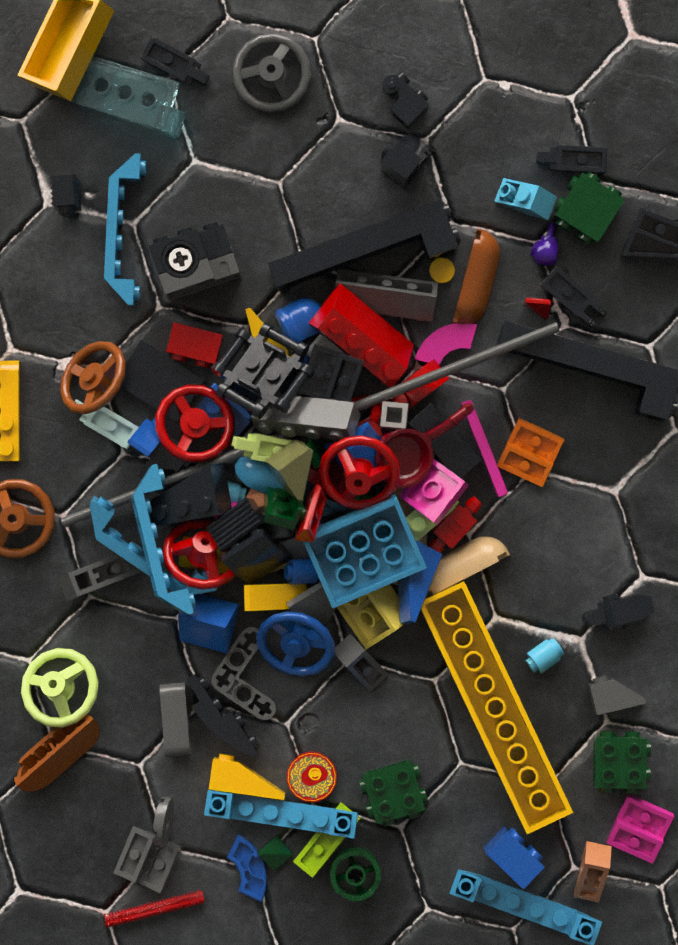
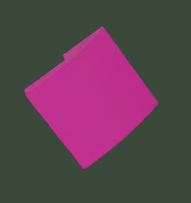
[606,793,674,864]

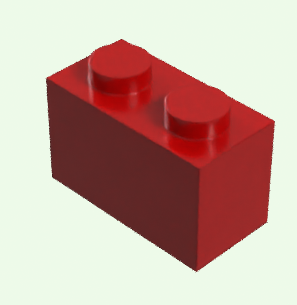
[166,322,224,369]

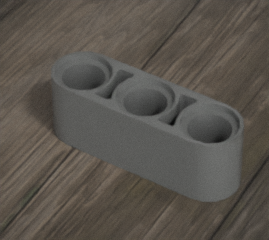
[160,682,191,757]

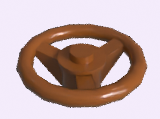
[60,341,126,414]
[0,479,55,558]

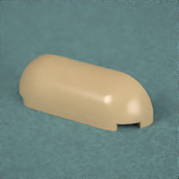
[425,536,510,598]

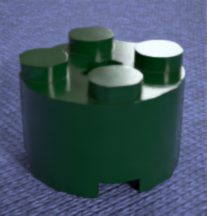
[330,847,381,902]

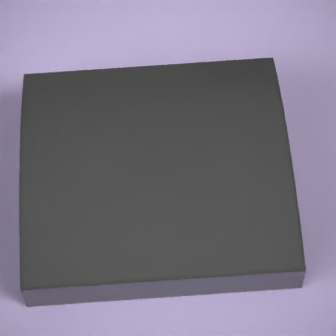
[113,826,183,894]

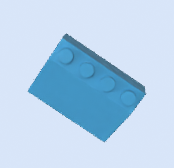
[303,493,427,609]

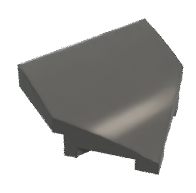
[286,581,337,625]

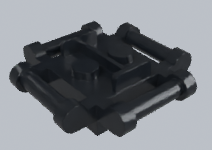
[211,322,315,419]

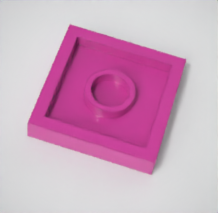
[399,459,469,526]

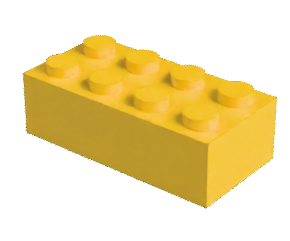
[18,0,114,101]

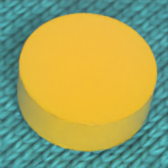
[429,258,455,284]

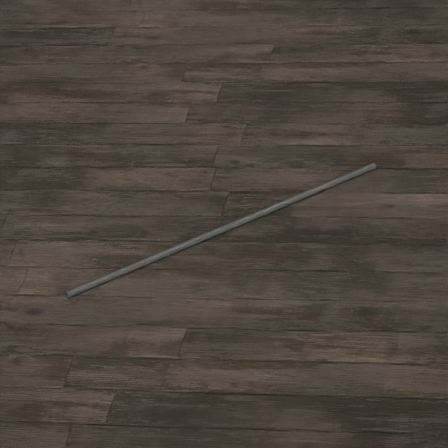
[61,322,560,528]

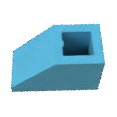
[495,178,557,220]

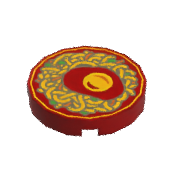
[287,751,337,802]

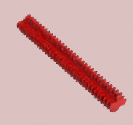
[104,890,205,928]

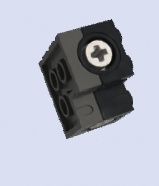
[149,222,241,302]

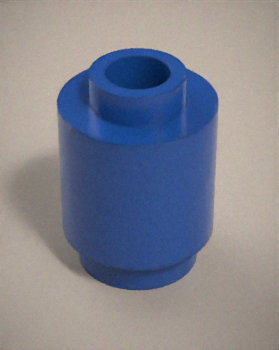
[284,559,320,585]

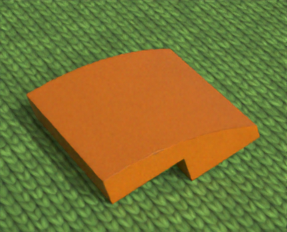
[497,418,564,487]

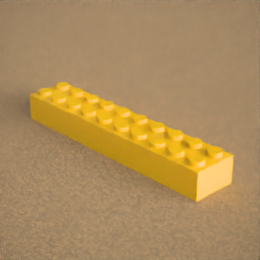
[421,581,573,834]

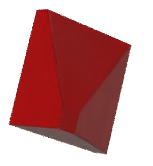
[524,298,551,319]

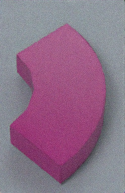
[415,323,477,365]

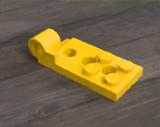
[0,361,20,461]

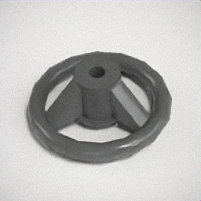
[232,33,312,113]

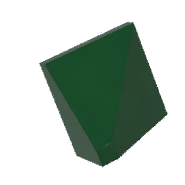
[257,835,293,871]

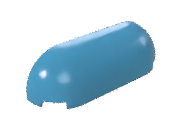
[235,456,329,497]

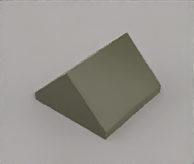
[265,439,313,501]

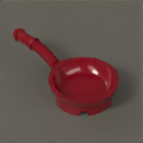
[374,403,474,489]

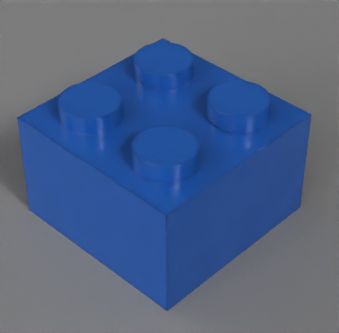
[483,826,544,890]

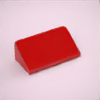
[296,485,326,543]

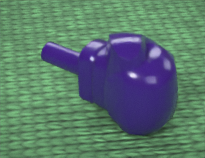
[530,223,558,266]

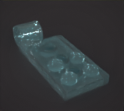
[70,56,187,138]

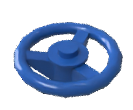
[257,611,335,677]

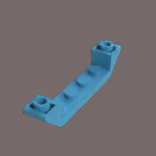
[104,153,147,307]
[131,464,196,615]
[89,496,217,595]
[204,790,358,838]
[449,869,602,945]

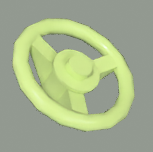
[21,648,99,728]

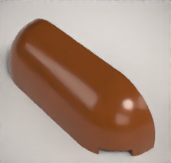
[452,228,501,324]
[14,714,100,792]

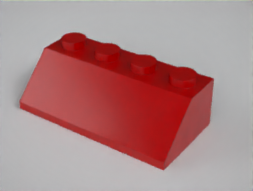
[309,283,414,388]

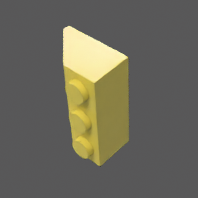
[337,584,403,649]

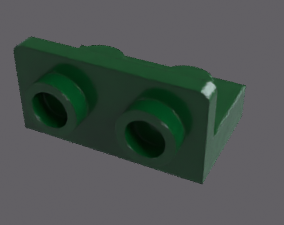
[264,487,306,530]

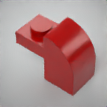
[391,359,450,410]

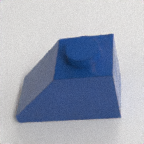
[127,418,169,458]

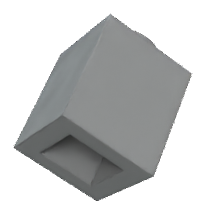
[380,401,409,433]

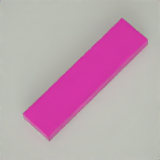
[460,400,508,497]

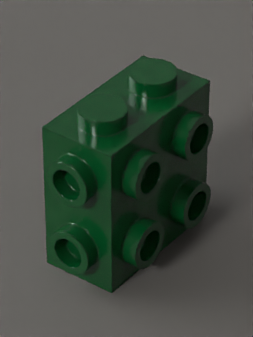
[553,172,625,245]
[593,731,651,793]
[359,759,428,826]

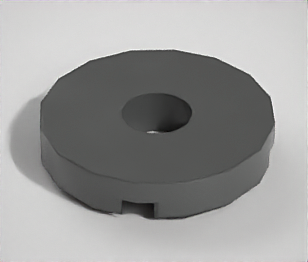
[152,796,174,848]

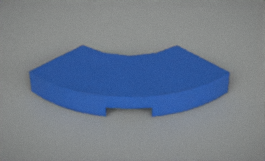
[227,834,267,902]

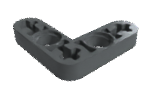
[212,627,276,720]

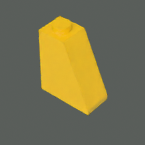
[244,583,309,611]

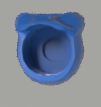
[274,297,321,364]

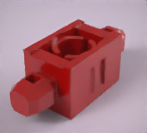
[427,496,482,553]

